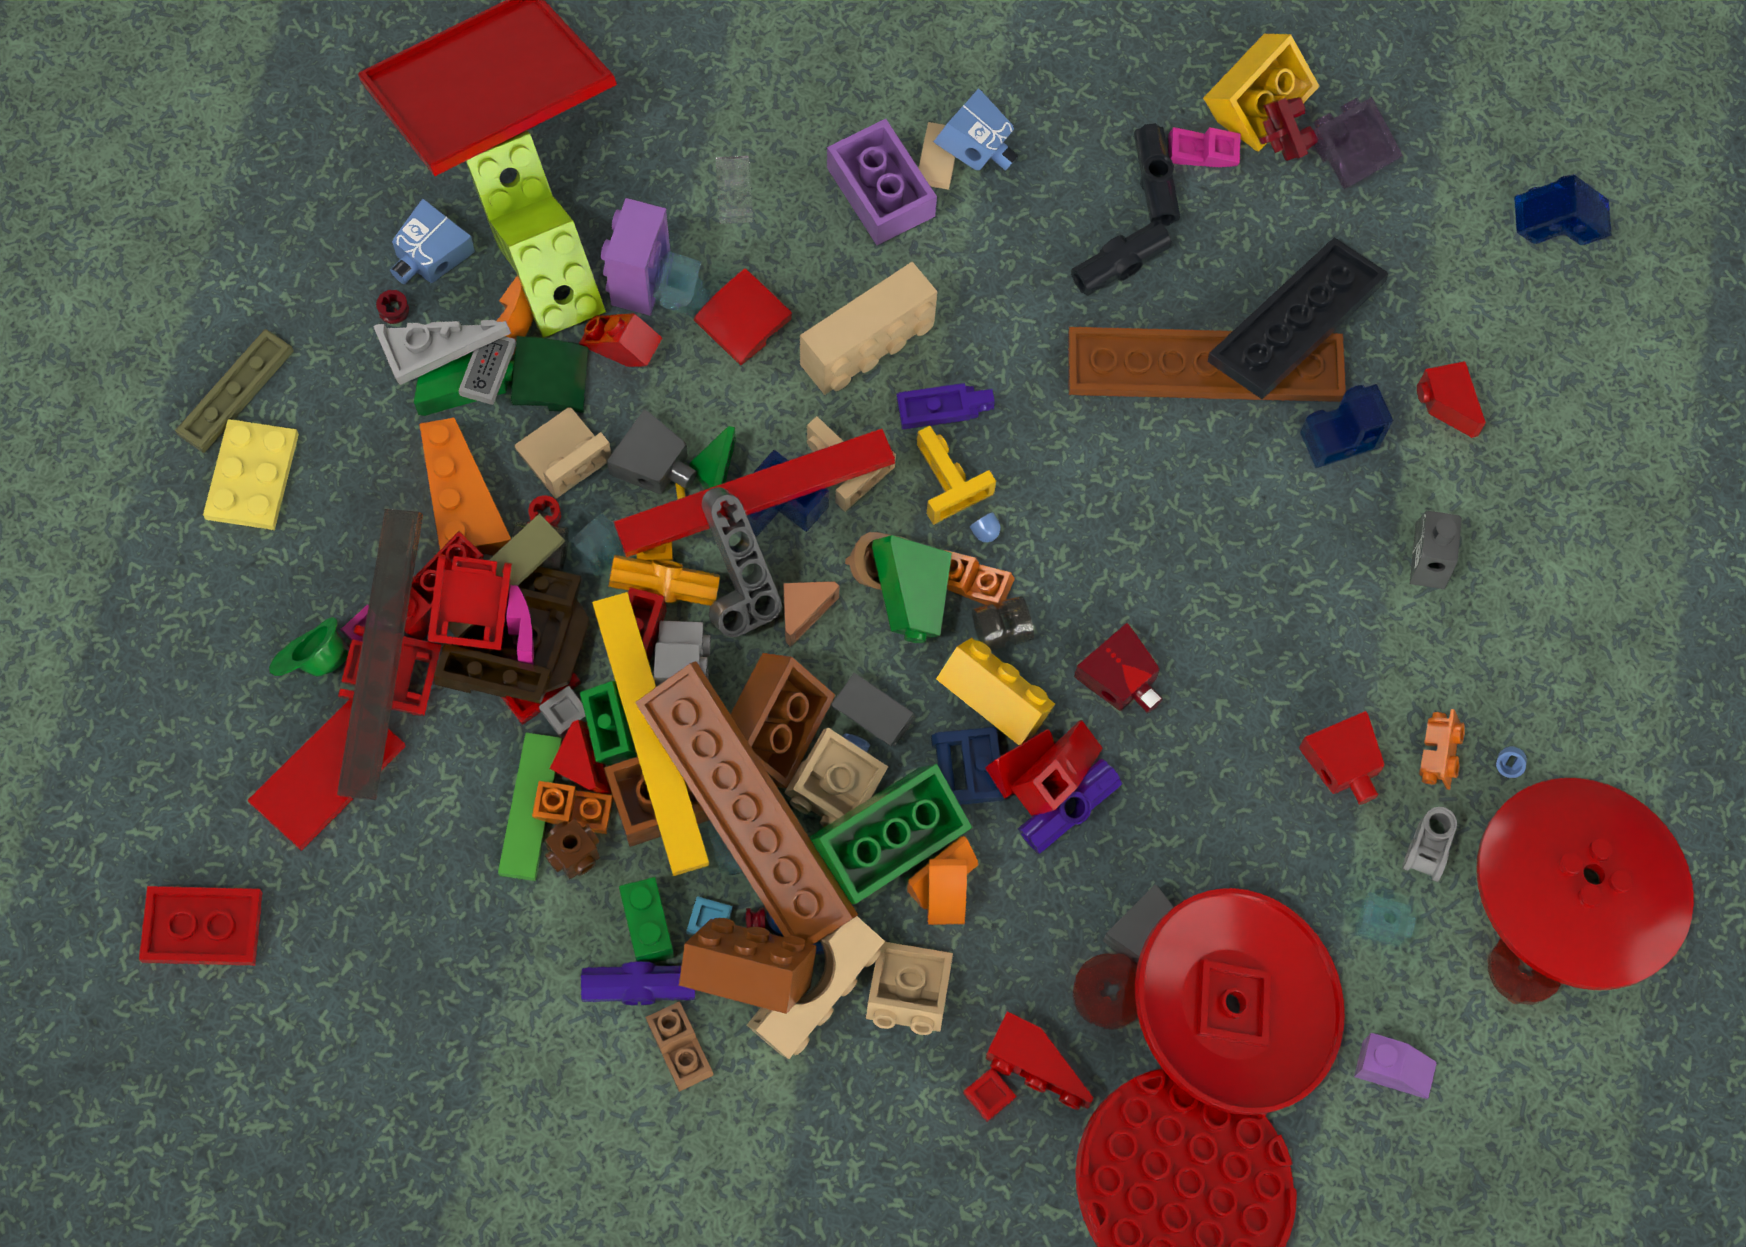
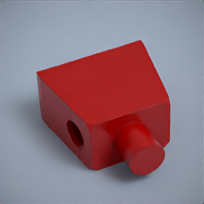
[1299,711,1384,805]

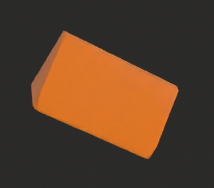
[907,836,978,909]

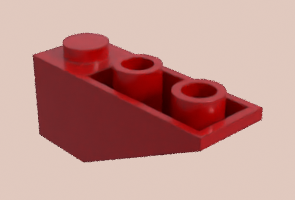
[383,531,484,640]
[1010,720,1103,816]
[985,1011,1093,1110]

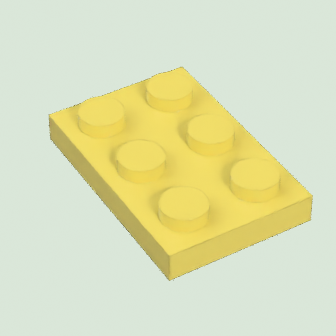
[203,419,299,530]

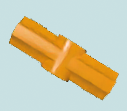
[608,555,720,606]

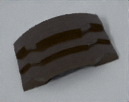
[434,553,589,704]

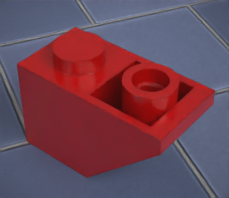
[579,313,662,367]

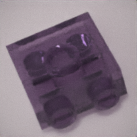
[1313,97,1403,189]

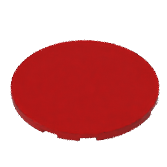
[1076,1069,1297,1247]

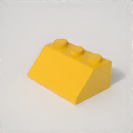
[1203,34,1320,151]

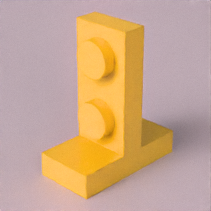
[917,426,996,525]

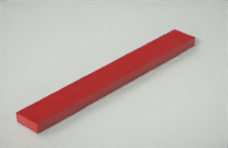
[614,428,895,558]

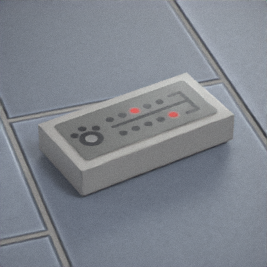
[458,336,516,405]

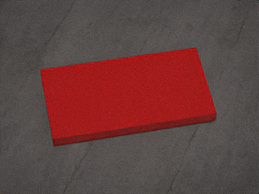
[247,700,406,851]

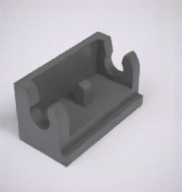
[831,673,916,747]

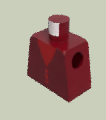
[1074,623,1163,714]

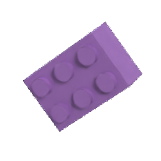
[827,119,937,245]
[601,198,671,316]

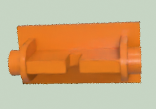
[1419,709,1465,790]

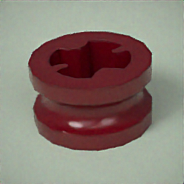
[376,290,409,324]
[746,907,765,928]

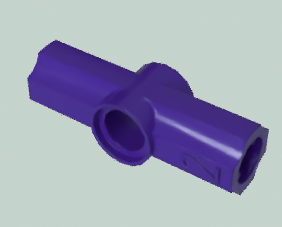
[1018,759,1122,854]
[581,962,696,1006]

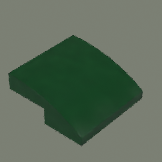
[511,336,589,413]

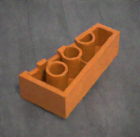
[419,418,511,556]

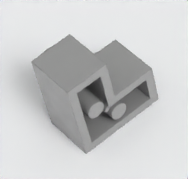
[654,621,711,687]

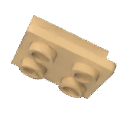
[515,408,611,499]

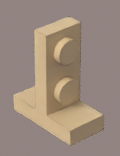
[807,417,896,512]

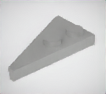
[373,320,511,385]

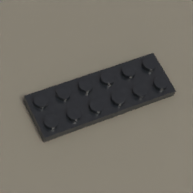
[1207,237,1389,399]

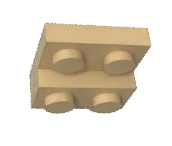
[784,728,888,827]
[866,942,953,1035]

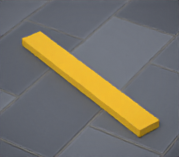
[592,592,709,876]

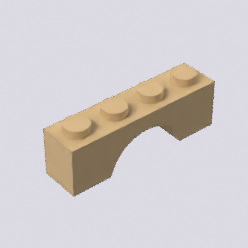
[746,916,885,1059]

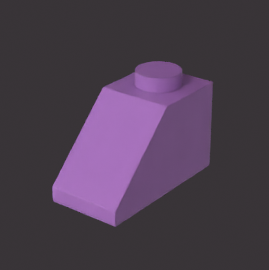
[1354,1033,1437,1099]

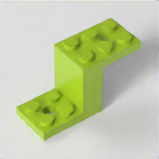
[466,130,606,338]

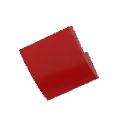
[694,268,792,366]

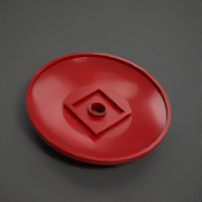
[1476,778,1694,990]
[1135,888,1345,1115]

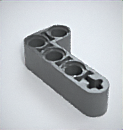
[702,487,782,637]

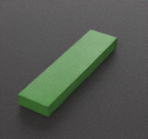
[498,733,563,881]

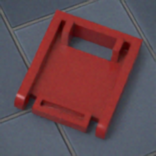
[427,554,512,650]
[338,625,441,717]

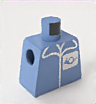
[933,88,1019,171]
[390,199,475,284]

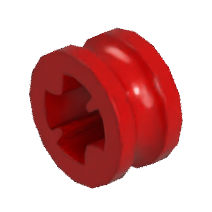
[528,495,561,528]

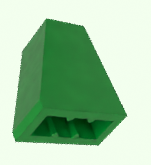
[414,351,514,416]
[872,535,952,643]

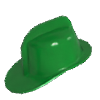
[269,617,350,677]

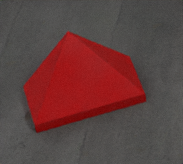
[549,719,611,795]

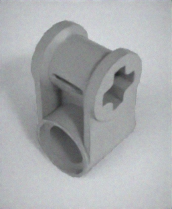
[1402,806,1457,882]

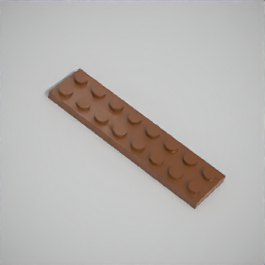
[1068,327,1346,402]
[635,661,858,945]

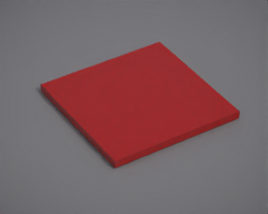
[358,0,617,176]

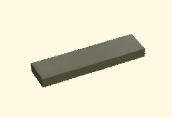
[175,329,294,453]
[448,513,565,638]

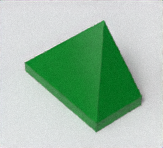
[689,426,736,490]

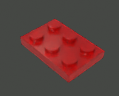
[139,886,263,966]

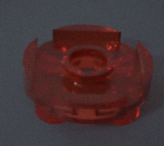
[1488,939,1561,1005]
[1072,953,1138,1030]

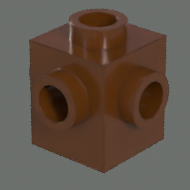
[545,819,600,879]

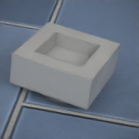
[539,686,586,738]

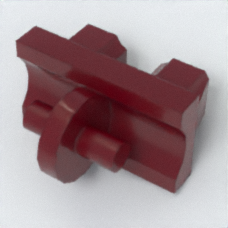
[1258,97,1318,161]

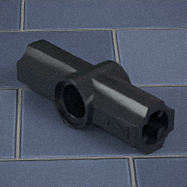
[1134,123,1180,226]
[1071,220,1172,296]

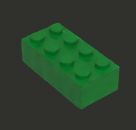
[809,764,972,904]

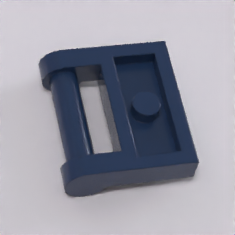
[931,727,1004,805]

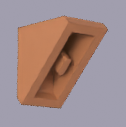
[784,581,840,647]

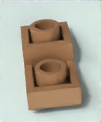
[645,1001,714,1092]

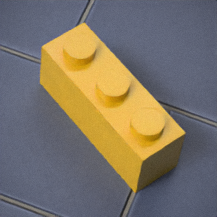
[936,637,1055,745]

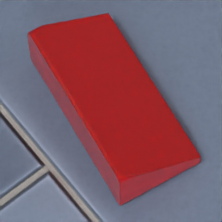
[985,729,1054,799]

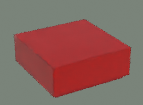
[963,1068,1017,1122]

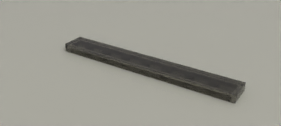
[337,509,423,801]

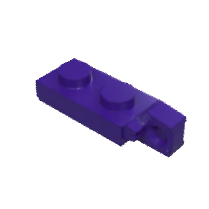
[897,383,995,430]

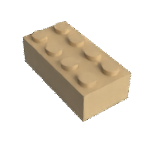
[800,262,937,395]

